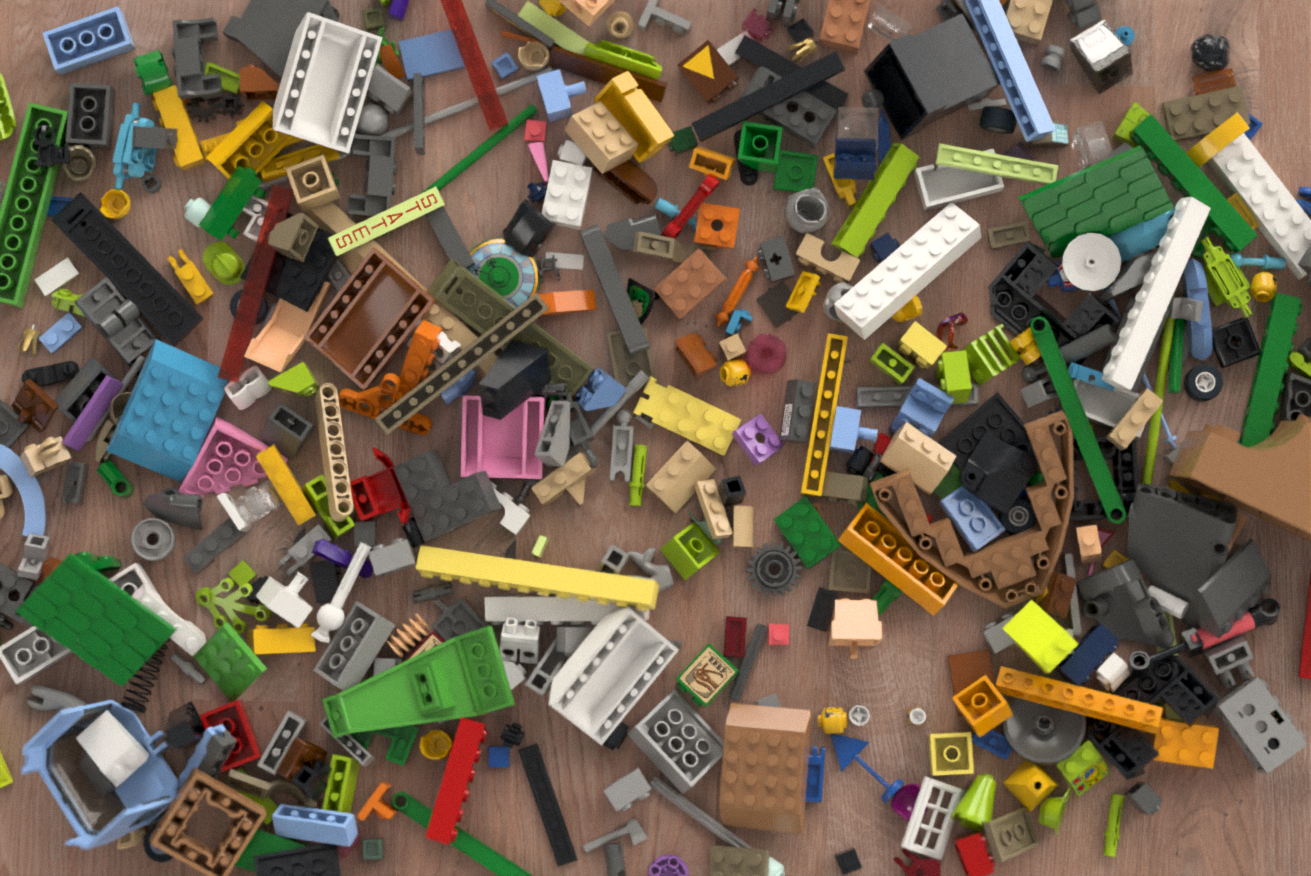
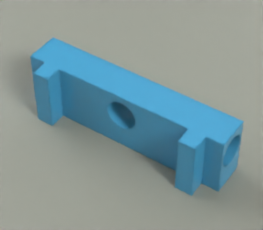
[1068,362,1115,391]

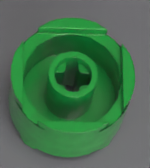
[133,49,173,95]

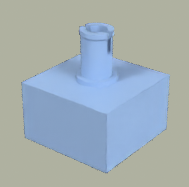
[536,69,587,122]
[829,406,878,454]

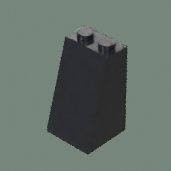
[479,340,551,420]

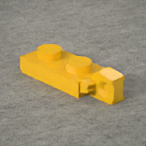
[822,153,857,208]

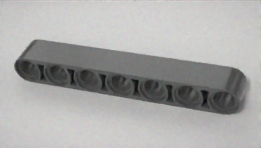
[579,224,650,356]

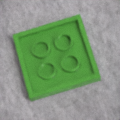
[193,622,267,702]

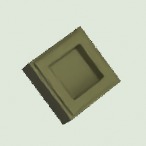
[362,6,386,31]

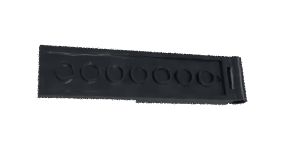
[51,192,204,346]

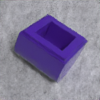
[388,0,409,21]

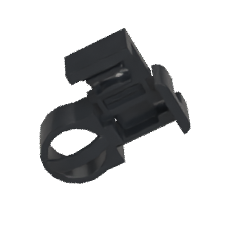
[34,125,70,167]

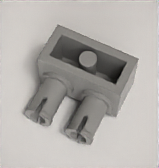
[1203,635,1255,688]

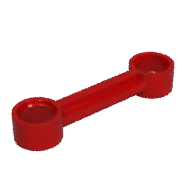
[661,174,720,239]

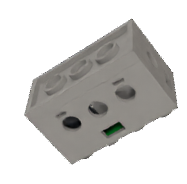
[1213,677,1307,774]

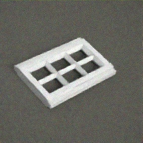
[901,776,965,860]

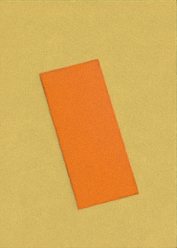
[501,31,538,42]
[379,44,406,79]

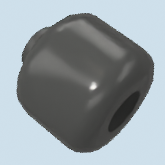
[862,88,884,111]

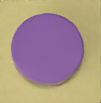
[648,854,689,876]

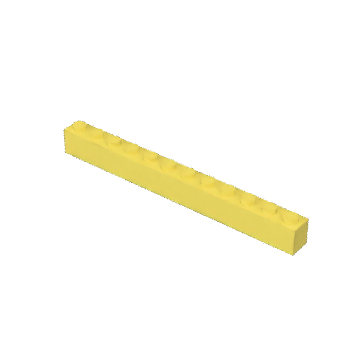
[415,545,659,611]

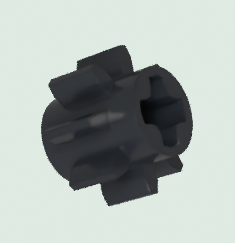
[218,92,245,119]
[500,722,525,748]

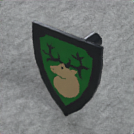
[627,278,660,325]

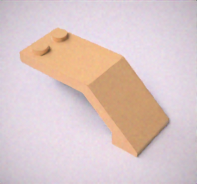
[244,281,331,373]

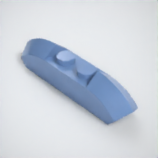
[1182,258,1212,361]

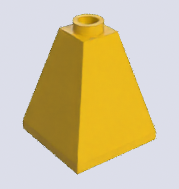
[1002,760,1060,813]

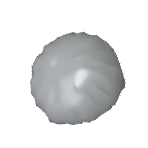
[356,103,388,136]

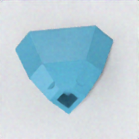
[1107,208,1176,262]

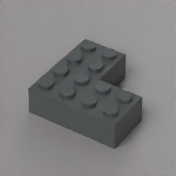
[393,450,501,542]

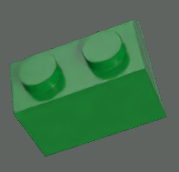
[737,121,783,173]

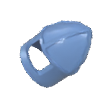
[441,369,476,405]

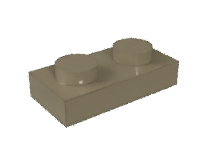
[987,221,1031,250]

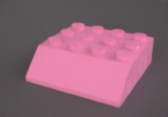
[461,396,545,479]

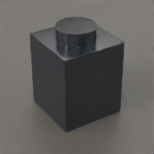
[717,475,747,507]
[834,847,862,875]

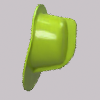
[203,242,245,285]
[1038,788,1071,835]

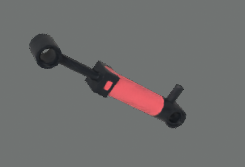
[1128,598,1280,678]

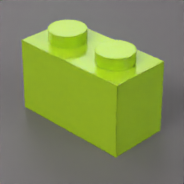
[869,343,915,385]

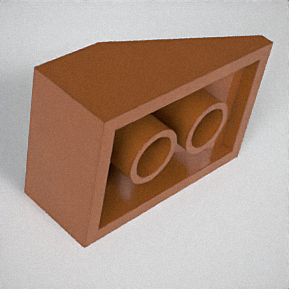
[674,332,718,381]

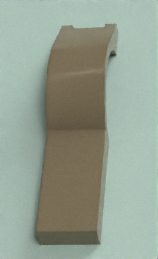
[633,231,717,265]
[225,769,317,809]

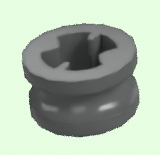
[142,174,162,193]

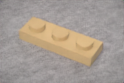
[694,479,733,539]

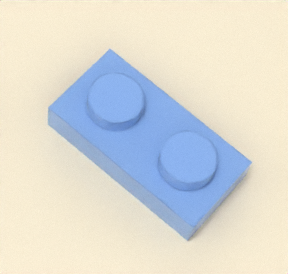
[38,312,83,354]

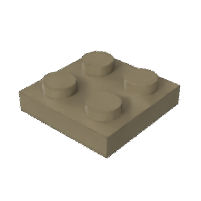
[828,550,871,594]

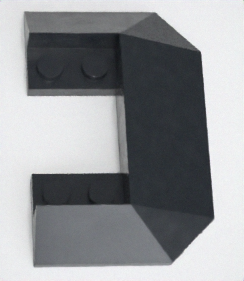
[988,241,1121,365]
[1086,655,1221,780]

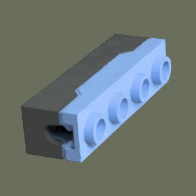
[177,724,237,799]

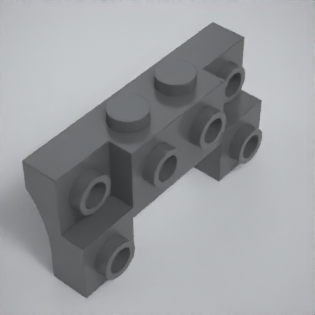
[172,17,223,100]
[346,134,397,217]

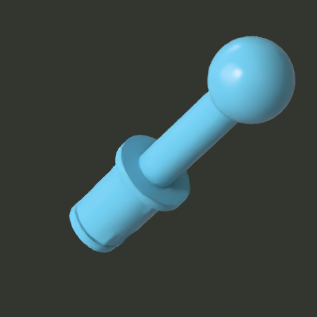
[654,197,698,232]
[1229,253,1285,271]

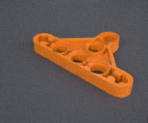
[338,373,432,435]

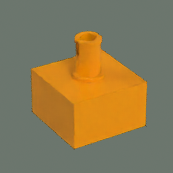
[952,675,1013,738]

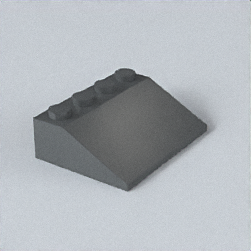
[1198,538,1271,639]

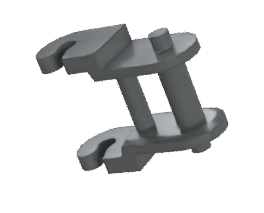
[538,255,560,283]

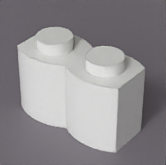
[224,366,273,410]
[1096,653,1130,692]

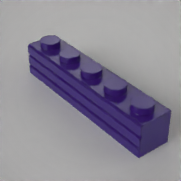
[311,539,373,578]

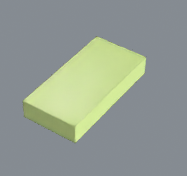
[532,535,549,558]

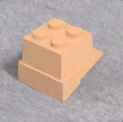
[828,598,882,659]

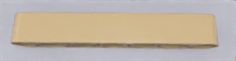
[314,383,353,522]

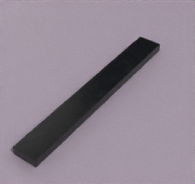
[692,51,845,142]

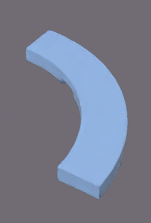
[0,444,47,537]

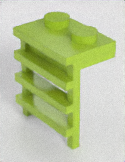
[961,324,1021,386]

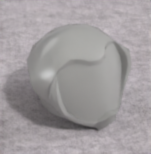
[785,187,829,234]

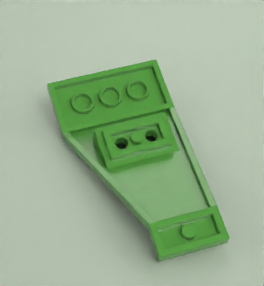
[322,625,515,738]

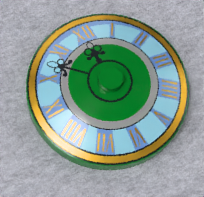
[461,238,540,307]

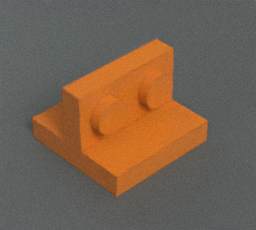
[357,781,398,821]

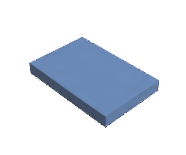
[399,28,466,81]
[938,486,1006,553]

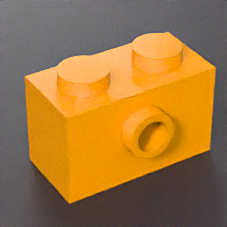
[689,146,736,180]

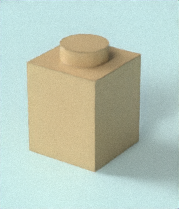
[719,334,746,361]

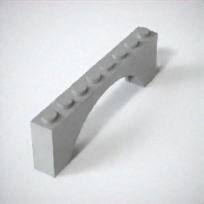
[525,544,630,696]

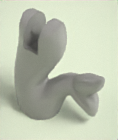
[627,548,674,592]
[27,685,87,739]

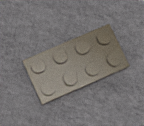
[1162,85,1251,141]

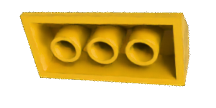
[206,101,295,180]

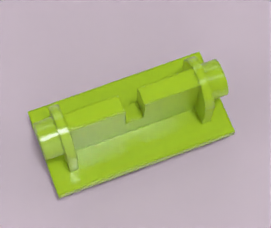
[51,289,86,317]

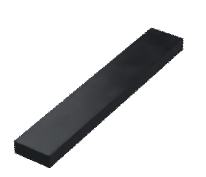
[735,35,849,112]
[518,743,578,867]

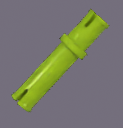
[629,445,648,507]
[1103,794,1124,857]

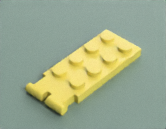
[633,376,741,456]

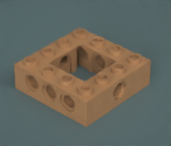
[149,767,267,876]

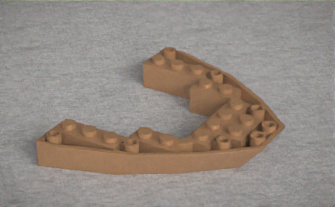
[870,410,1074,608]

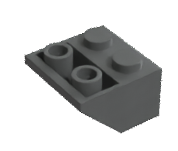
[260,402,316,460]

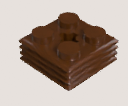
[276,737,328,781]

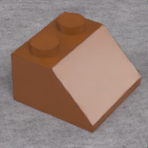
[240,64,280,100]

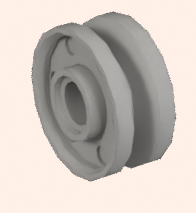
[131,518,176,561]

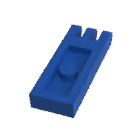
[806,746,825,802]

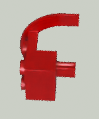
[350,447,411,524]

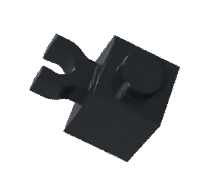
[291,759,332,801]

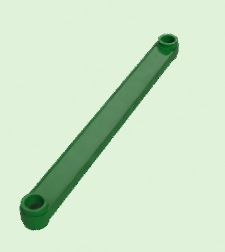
[1030,316,1126,524]
[392,792,533,876]

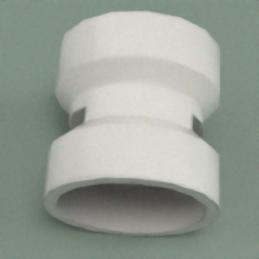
[848,705,870,726]

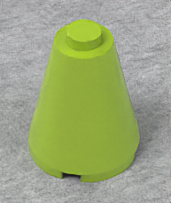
[951,773,996,832]

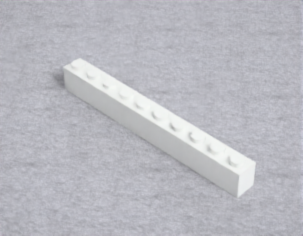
[1101,197,1211,391]

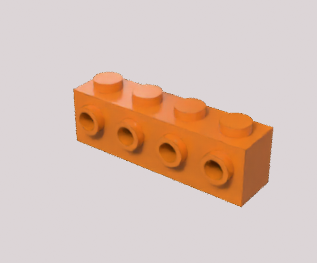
[399,320,442,396]

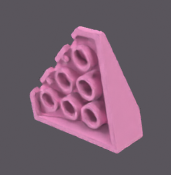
[178,416,288,499]

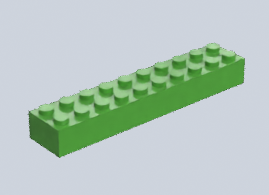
[0,102,68,308]

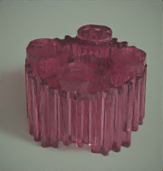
[746,333,787,376]

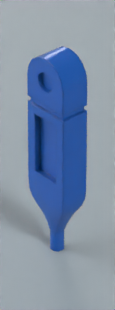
[877,110,891,163]

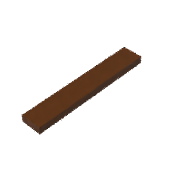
[549,46,667,103]

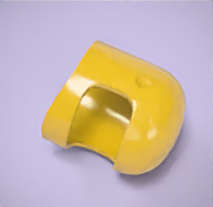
[891,295,922,322]

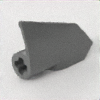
[603,214,662,250]
[142,488,203,530]

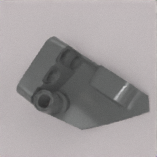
[1076,558,1175,649]

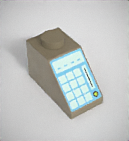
[1028,123,1069,148]

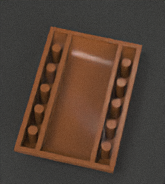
[304,247,435,390]

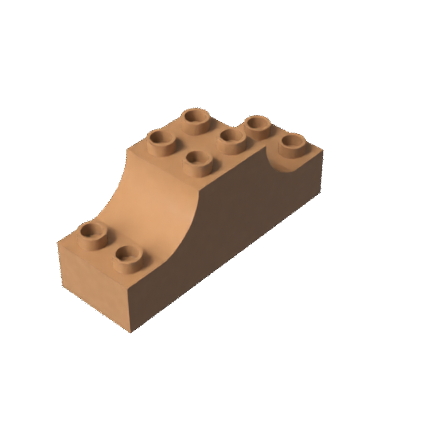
[1169,414,1311,542]

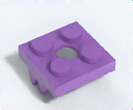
[732,413,785,466]

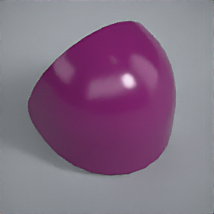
[891,783,929,821]

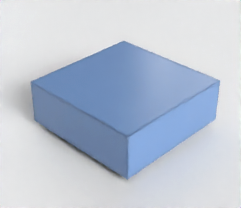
[491,52,519,80]

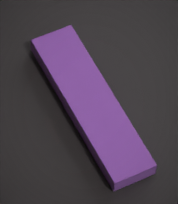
[62,375,124,451]

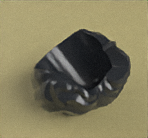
[1191,34,1230,72]

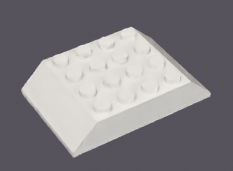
[273,12,383,154]
[549,607,679,746]

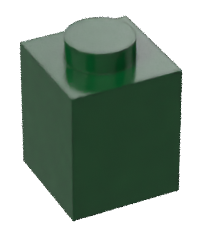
[667,126,698,156]

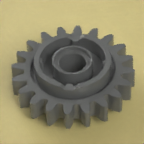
[746,541,802,598]

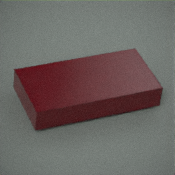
[723,616,747,658]

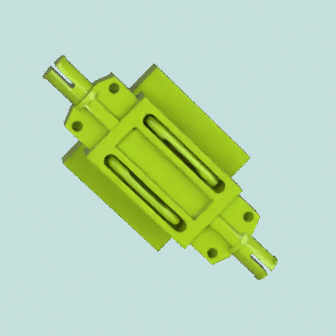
[1201,237,1253,318]

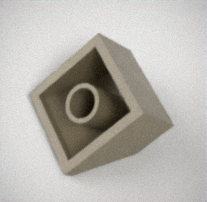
[267,212,319,262]

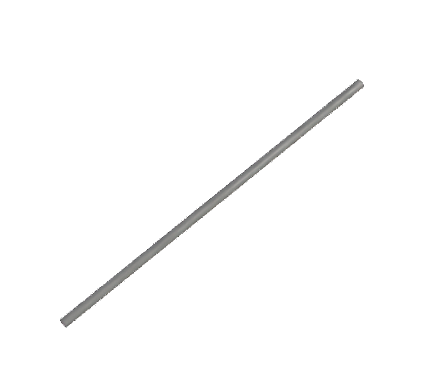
[259,66,552,191]

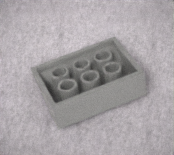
[627,689,724,794]

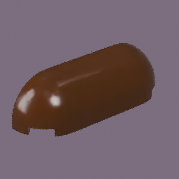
[593,160,657,205]

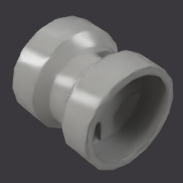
[1040,45,1066,71]

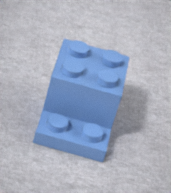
[888,378,955,438]

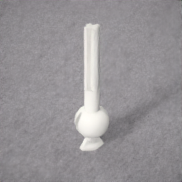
[310,542,371,643]

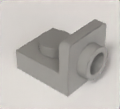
[1169,297,1203,322]

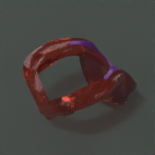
[936,312,968,349]

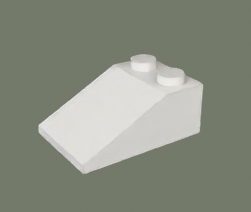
[76,710,149,787]

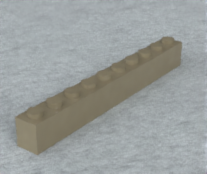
[375,293,549,435]

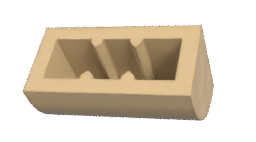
[733,506,753,548]

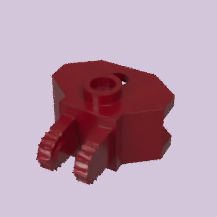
[893,848,941,876]

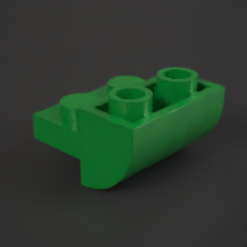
[76,551,122,575]

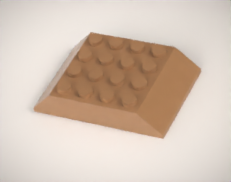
[719,703,812,834]

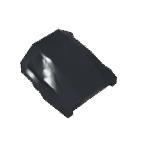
[503,199,556,257]

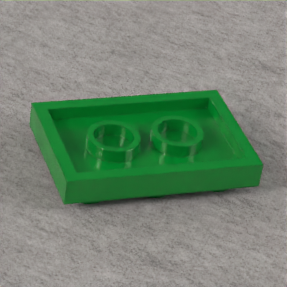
[773,496,842,569]

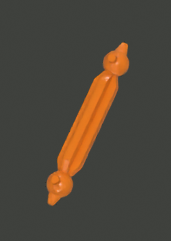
[715,257,760,327]

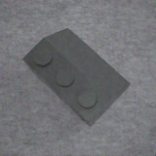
[54,357,129,422]

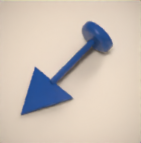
[830,734,904,804]

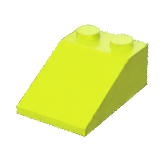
[1002,600,1078,673]

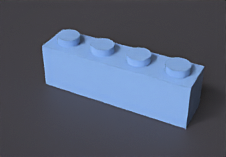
[272,804,358,847]

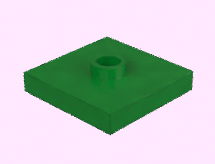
[773,150,818,193]

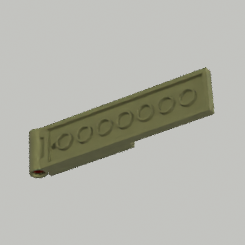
[427,259,594,399]

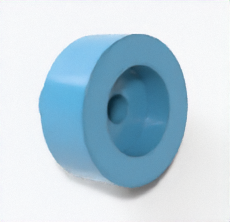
[1114,26,1135,47]

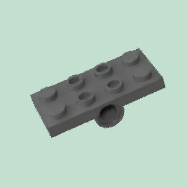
[74,277,159,365]

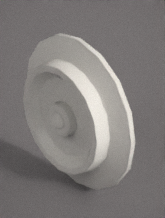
[1062,233,1121,291]

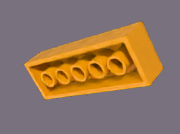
[838,503,959,616]

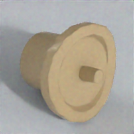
[607,11,634,39]

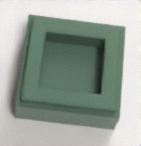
[362,838,384,860]

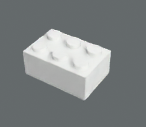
[542,160,593,230]

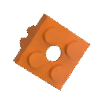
[694,203,740,249]

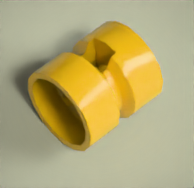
[1009,327,1041,365]

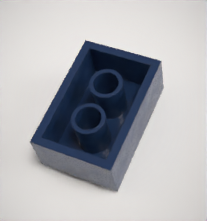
[1054,623,1119,686]

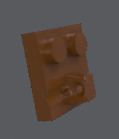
[11,379,59,433]

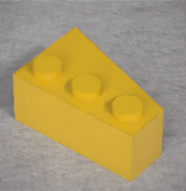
[247,623,315,655]

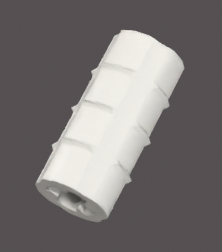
[1148,585,1189,619]

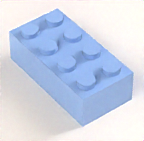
[42,6,136,75]

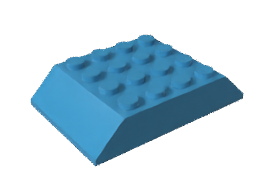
[106,339,229,482]

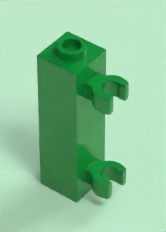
[199,165,266,241]

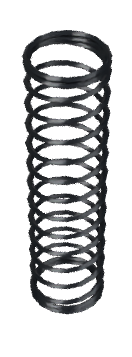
[120,638,171,713]

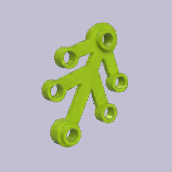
[196,578,272,634]

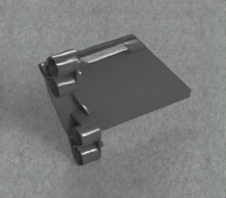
[222,0,338,78]

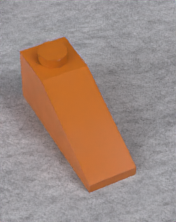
[538,290,597,318]

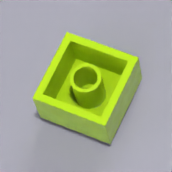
[935,350,972,404]

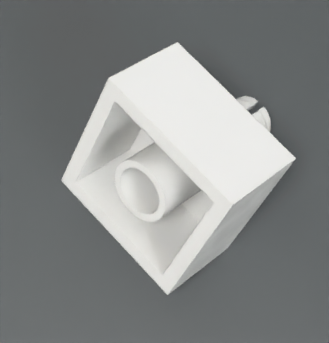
[256,572,313,628]

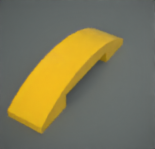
[1186,112,1250,168]

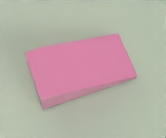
[528,142,549,185]

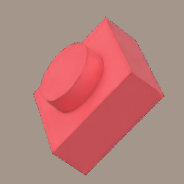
[525,120,547,143]
[768,624,789,645]

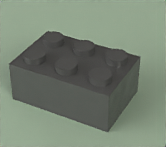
[66,83,115,149]

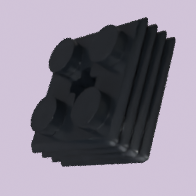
[1212,317,1261,368]

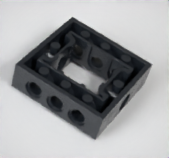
[1068,436,1139,522]

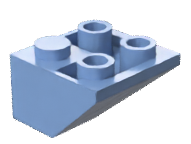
[575,367,626,411]

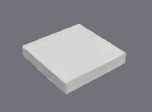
[217,493,251,533]

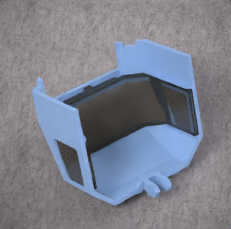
[21,699,178,850]

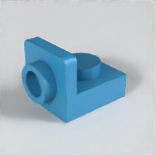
[725,309,753,336]

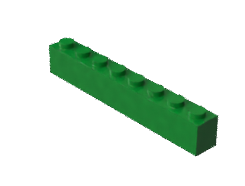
[1129,114,1257,253]
[1238,293,1302,448]

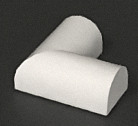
[242,194,281,244]

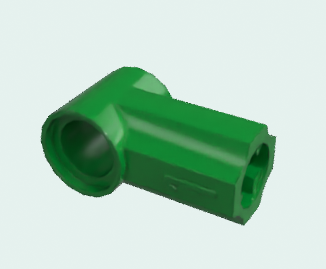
[96,459,134,498]
[871,579,903,616]

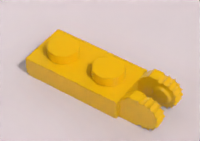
[168,249,214,305]

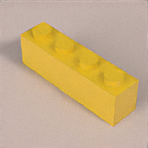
[152,85,206,171]
[256,444,316,526]

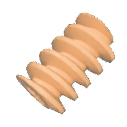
[386,613,430,657]

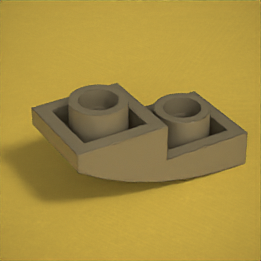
[95,419,117,463]

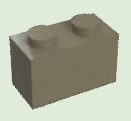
[822,471,869,506]

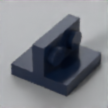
[833,138,877,180]

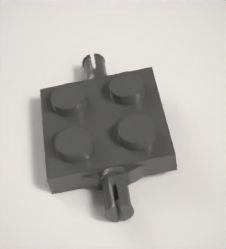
[431,598,487,641]

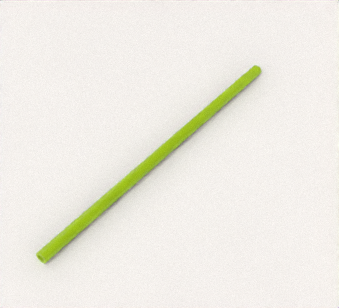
[1139,313,1175,570]

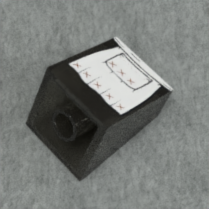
[1070,20,1133,94]

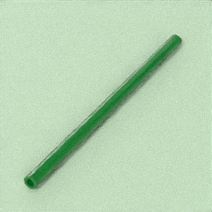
[382,104,538,236]

